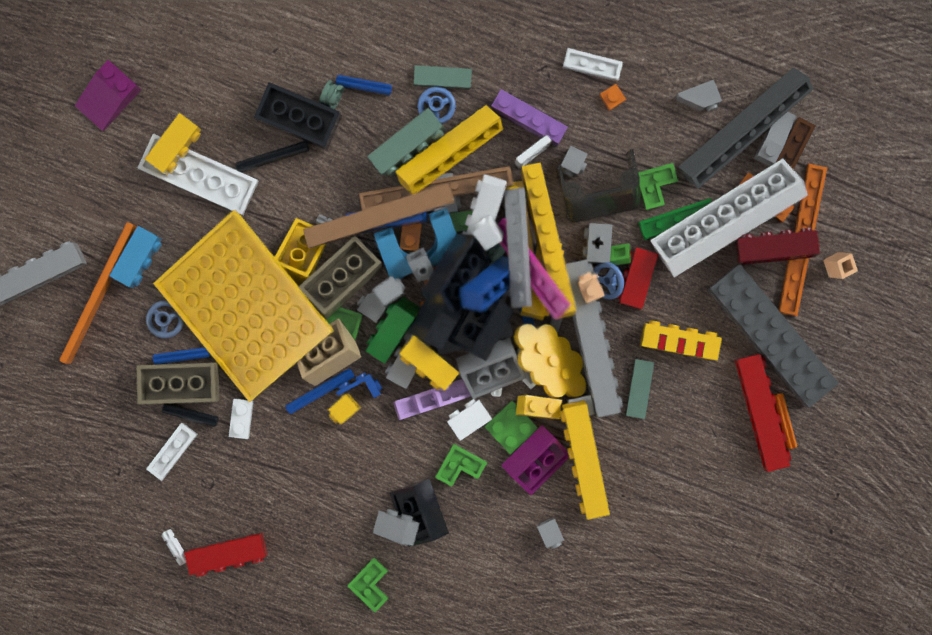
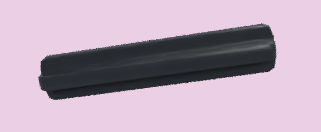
[162,403,219,427]

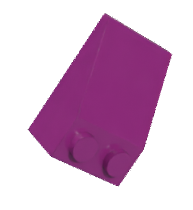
[74,60,142,131]

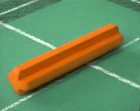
[774,393,797,449]

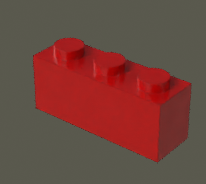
[617,247,658,310]

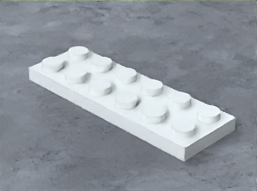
[138,134,259,215]

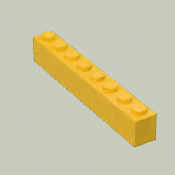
[520,162,576,320]

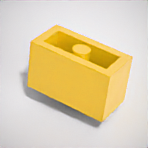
[328,394,361,424]
[516,395,562,419]

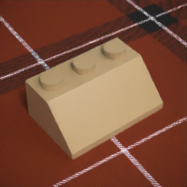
[297,319,361,386]

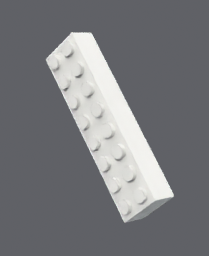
[650,159,808,277]

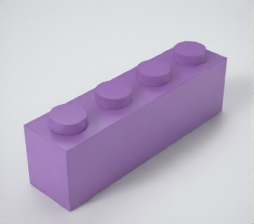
[491,89,568,147]

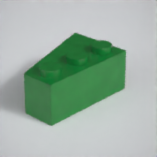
[366,296,421,364]

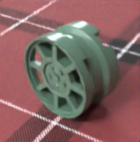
[319,80,344,109]

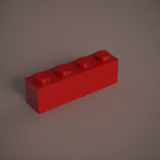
[184,532,268,577]

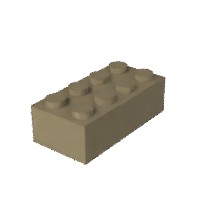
[299,236,382,320]
[137,363,219,404]

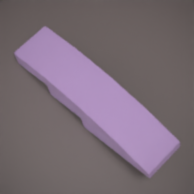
[393,379,471,420]

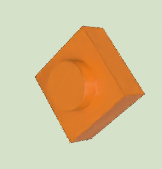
[599,84,626,111]

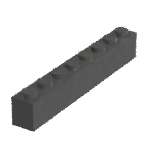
[679,67,813,189]

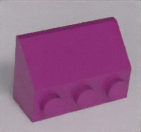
[501,425,569,495]

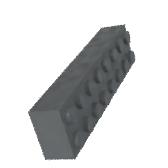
[706,264,839,408]

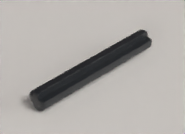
[235,141,309,172]

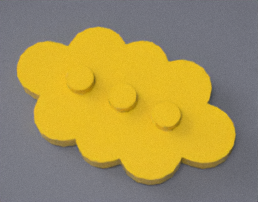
[514,324,586,398]

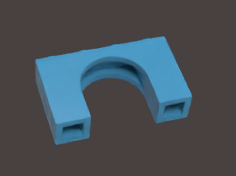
[374,208,456,280]

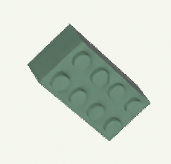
[367,108,446,177]

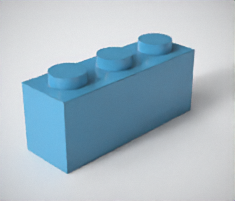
[109,226,162,288]

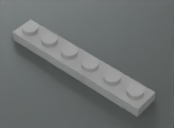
[504,188,532,308]

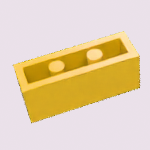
[145,113,201,175]
[399,335,459,391]

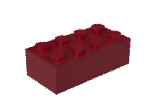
[736,228,820,265]

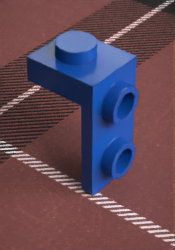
[336,373,383,398]

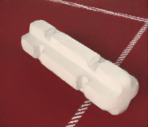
[161,529,186,566]

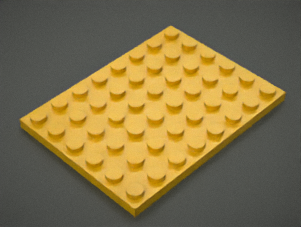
[153,210,334,402]

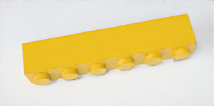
[395,105,503,195]
[560,400,610,520]

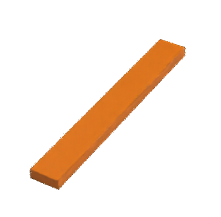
[778,164,828,317]
[59,222,137,364]

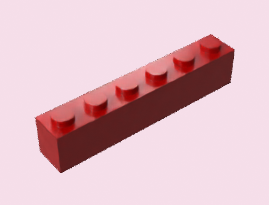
[734,354,791,472]

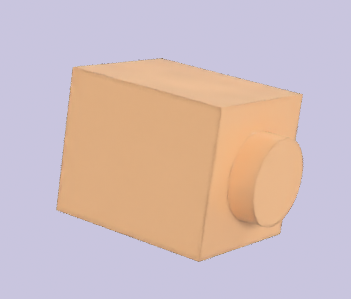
[823,252,858,279]

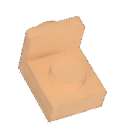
[577,272,605,304]

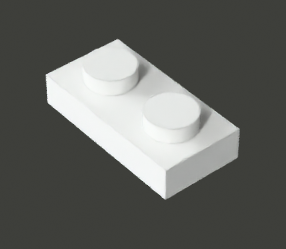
[229,399,254,439]

